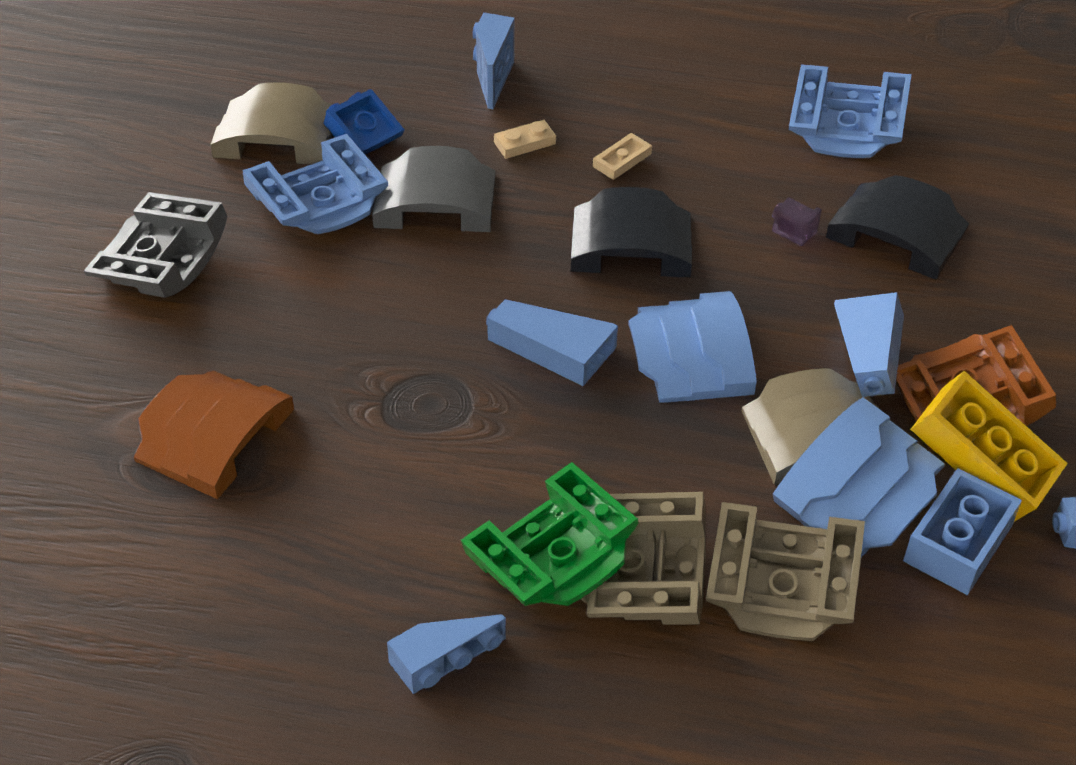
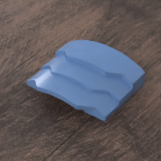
[789,64,912,158]
[242,134,388,234]
[628,291,757,403]
[773,397,945,558]

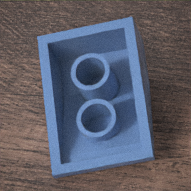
[473,12,515,109]

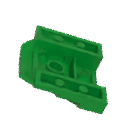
[461,462,639,606]

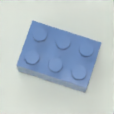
[903,468,1022,595]

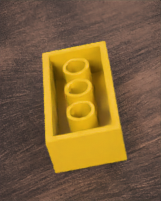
[910,371,1068,522]

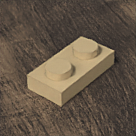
[494,120,556,159]
[593,133,652,180]

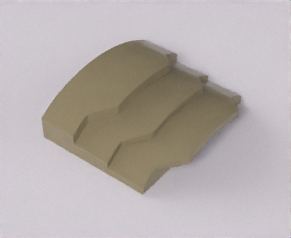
[211,83,332,164]
[742,368,878,485]
[581,492,706,625]
[706,502,865,641]

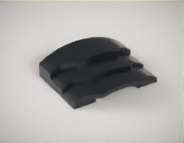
[826,175,969,280]
[570,187,692,278]

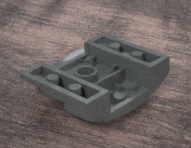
[372,146,495,232]
[84,192,228,297]

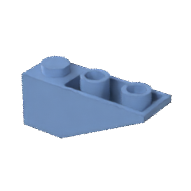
[387,614,506,694]

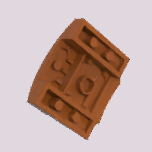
[896,325,1056,452]
[134,370,294,499]

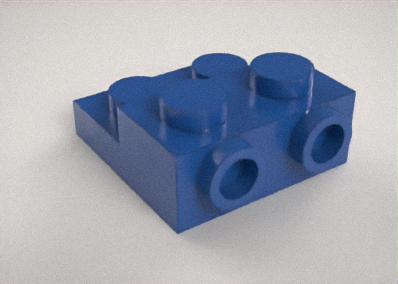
[323,89,405,155]

